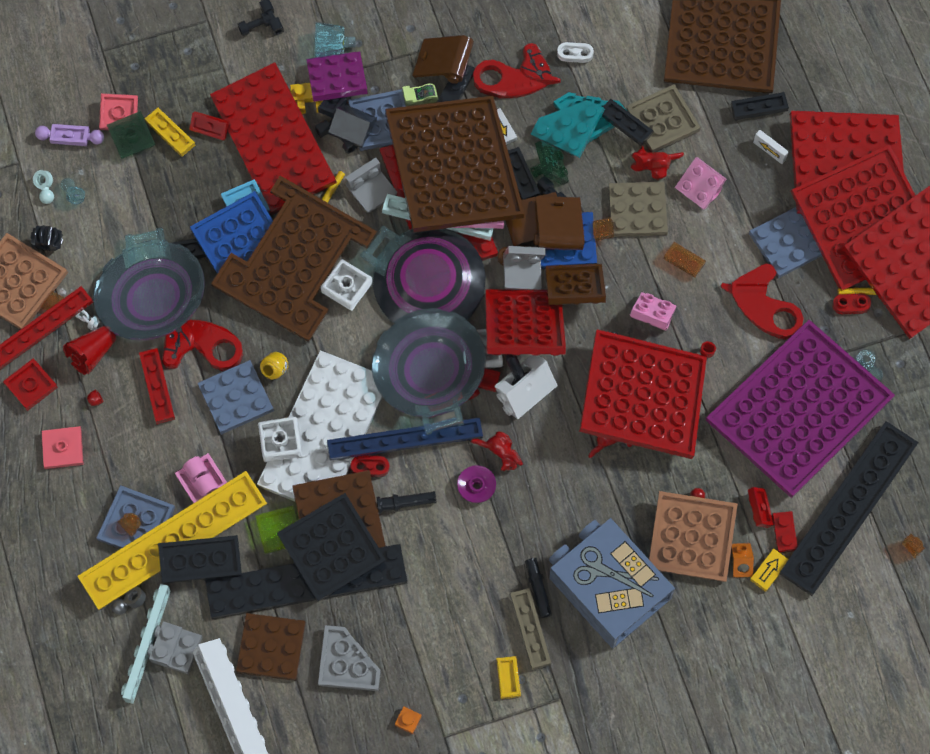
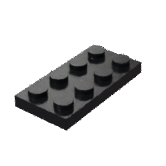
[158,535,242,584]

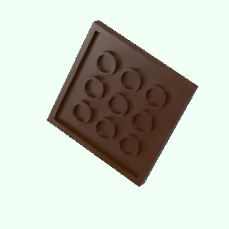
[292,470,386,548]

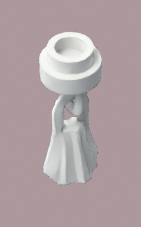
[75,310,103,331]

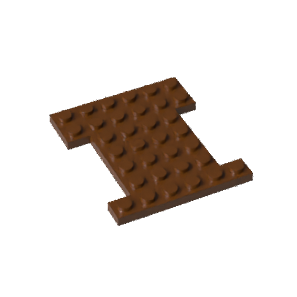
[211,176,377,342]

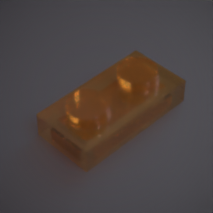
[664,242,706,278]

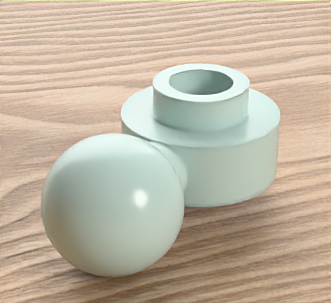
[33,170,54,204]

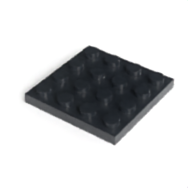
[277,493,386,602]

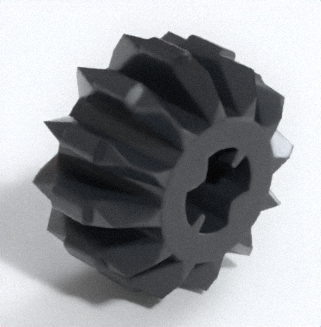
[30,225,63,251]

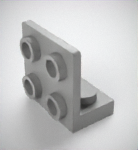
[345,158,397,213]
[503,246,545,290]

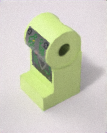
[402,84,438,106]

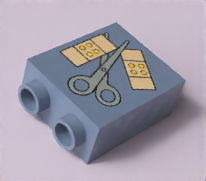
[549,518,675,649]

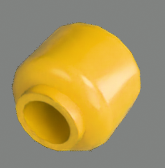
[260,352,289,380]

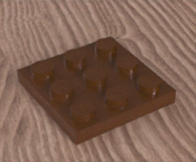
[545,264,606,305]
[236,613,306,681]

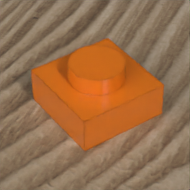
[395,706,422,734]

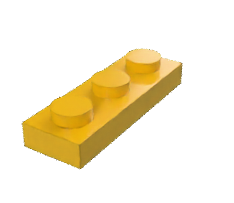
[144,108,196,157]

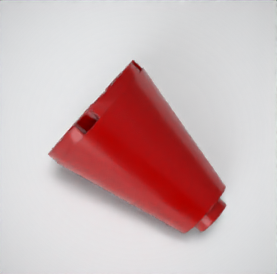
[63,326,117,375]

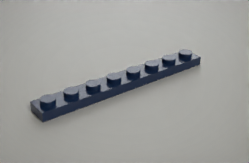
[327,418,483,461]

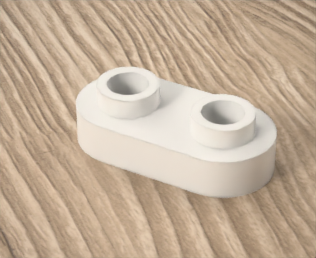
[557,42,594,63]

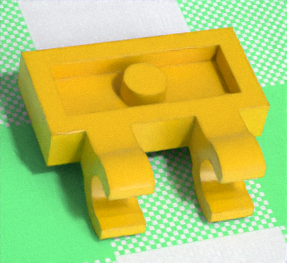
[290,83,323,114]

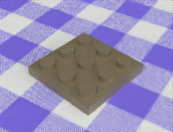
[626,85,701,152]
[608,182,668,237]

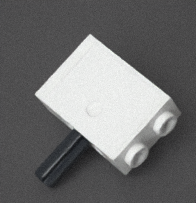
[495,354,558,419]

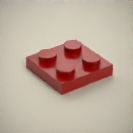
[3,358,58,411]

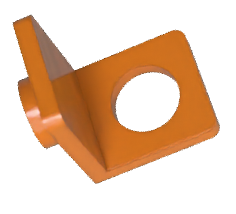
[731,543,754,577]

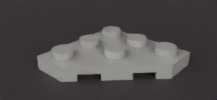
[318,625,381,691]

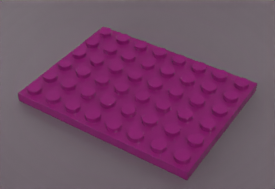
[706,320,895,498]

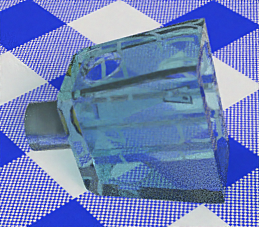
[315,22,356,58]

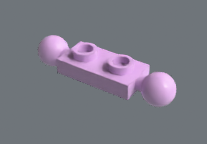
[35,124,104,146]

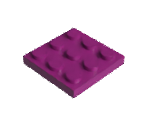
[306,51,368,102]

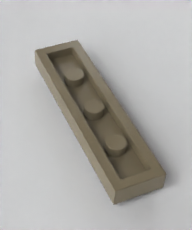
[510,588,551,670]

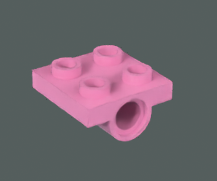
[675,157,727,210]
[630,292,677,331]
[175,453,227,503]

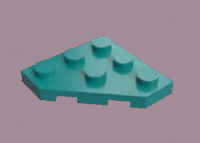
[553,92,626,144]
[531,100,605,158]

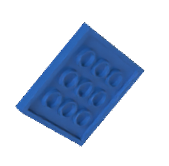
[190,191,273,274]

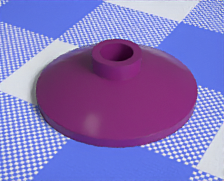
[457,465,496,503]

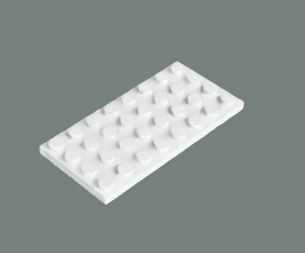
[257,350,383,501]

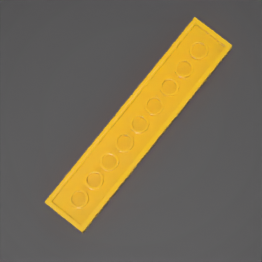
[77,471,267,610]

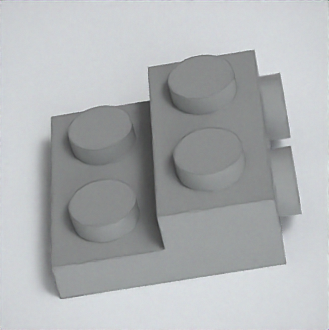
[147,621,202,674]

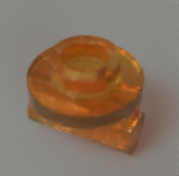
[118,513,141,537]

